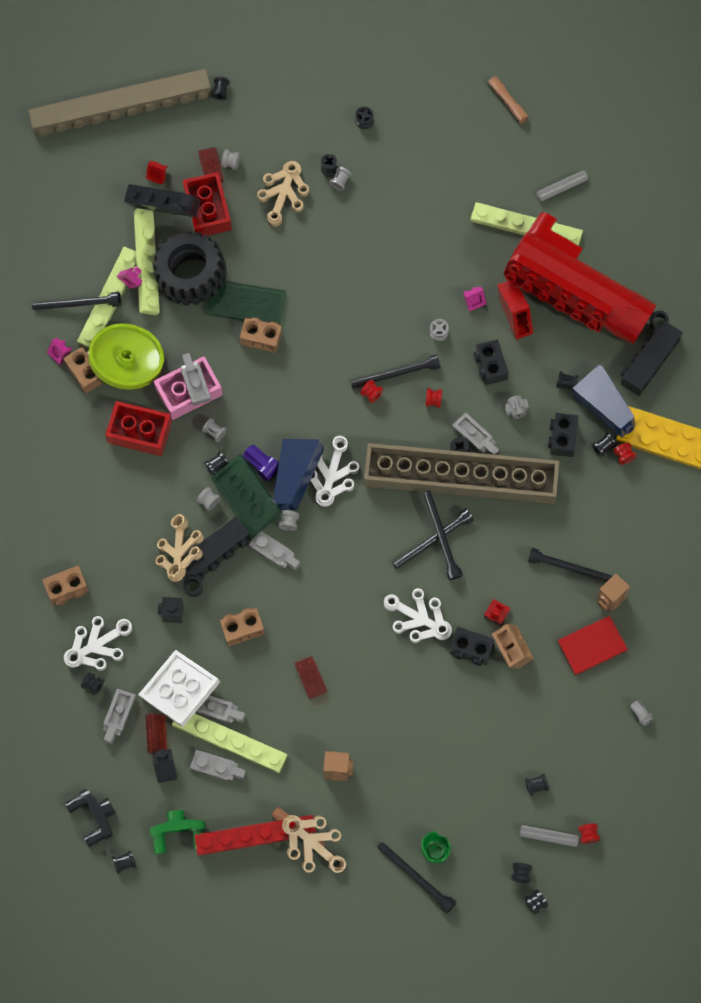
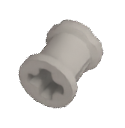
[329,166,352,191]
[202,418,227,442]

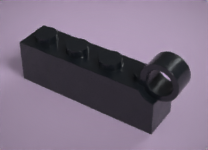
[124,184,201,218]
[620,310,683,397]
[182,516,251,598]

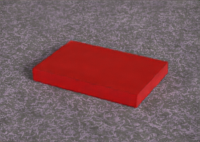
[557,616,628,676]

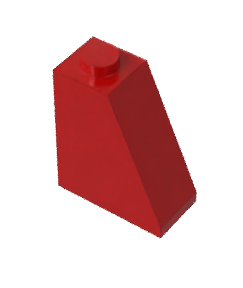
[497,281,533,340]

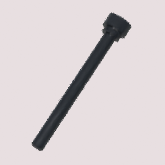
[32,292,121,310]
[351,354,441,388]
[423,490,463,580]
[393,508,474,569]
[528,547,613,582]
[378,842,457,914]

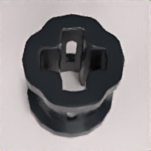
[211,76,230,100]
[321,154,337,177]
[556,371,578,392]
[592,433,617,457]
[204,451,229,476]
[525,773,549,796]
[112,851,136,874]

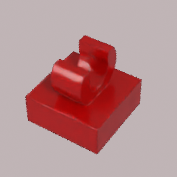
[145,160,167,185]
[484,599,511,626]

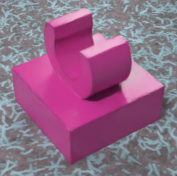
[117,266,142,289]
[463,286,487,311]
[47,338,72,365]

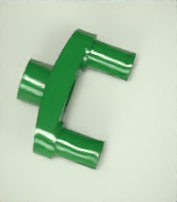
[149,810,206,855]

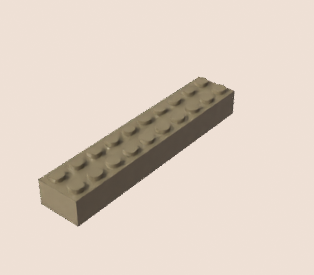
[364,443,559,504]

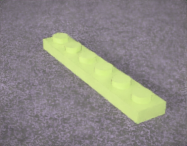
[471,202,583,246]
[134,208,160,315]
[77,247,137,349]
[172,714,288,774]

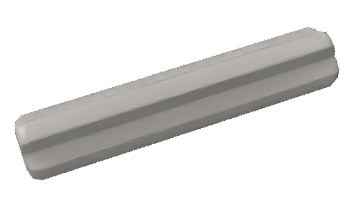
[537,171,588,201]
[520,825,579,847]

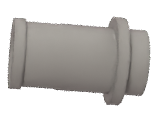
[630,700,653,726]

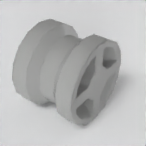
[221,149,240,170]
[430,319,449,342]
[197,487,221,511]
[278,510,299,531]

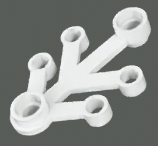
[310,436,359,507]
[384,588,452,643]
[64,616,132,671]

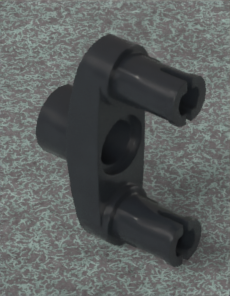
[65,788,116,847]

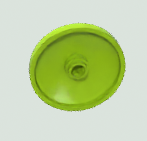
[88,324,164,390]

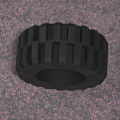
[153,231,227,306]

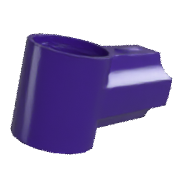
[242,444,279,481]

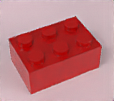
[182,172,232,237]
[105,401,172,456]

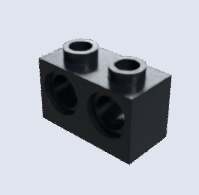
[473,339,509,385]
[548,413,578,457]
[450,627,495,666]

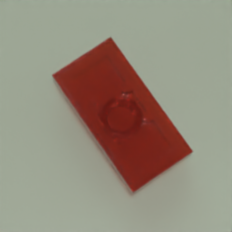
[198,147,224,182]
[294,656,327,700]
[145,713,167,754]

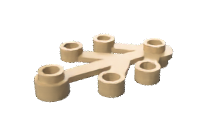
[257,161,309,227]
[155,514,204,582]
[282,815,346,873]

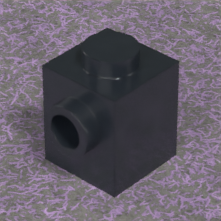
[158,597,184,623]
[152,749,177,783]

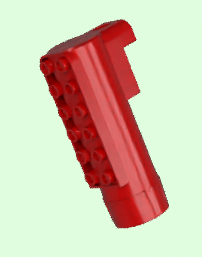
[504,212,657,345]

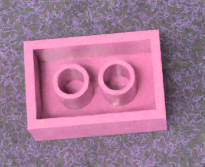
[154,356,223,420]

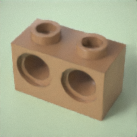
[240,317,282,353]
[63,347,104,394]
[42,565,88,605]
[597,573,630,613]
[220,608,265,647]
[492,624,534,669]
[323,751,353,781]

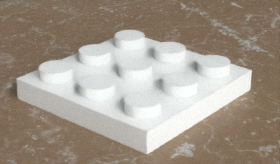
[139,650,220,727]

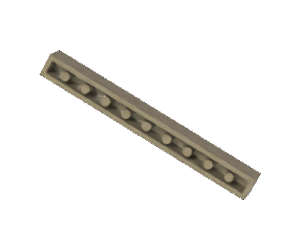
[28,69,211,137]

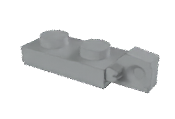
[181,353,211,406]
[452,413,499,455]
[249,530,300,571]
[103,688,136,745]
[195,695,246,724]
[190,750,246,781]

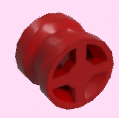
[360,380,384,404]
[425,388,442,408]
[613,442,637,465]
[578,823,600,844]

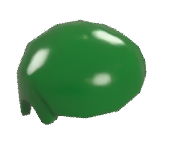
[421,831,451,864]

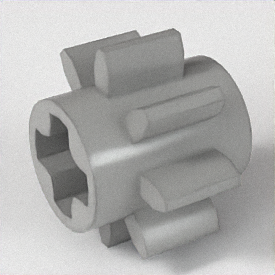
[505,396,529,419]

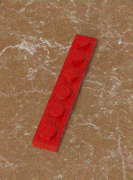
[194,815,316,856]

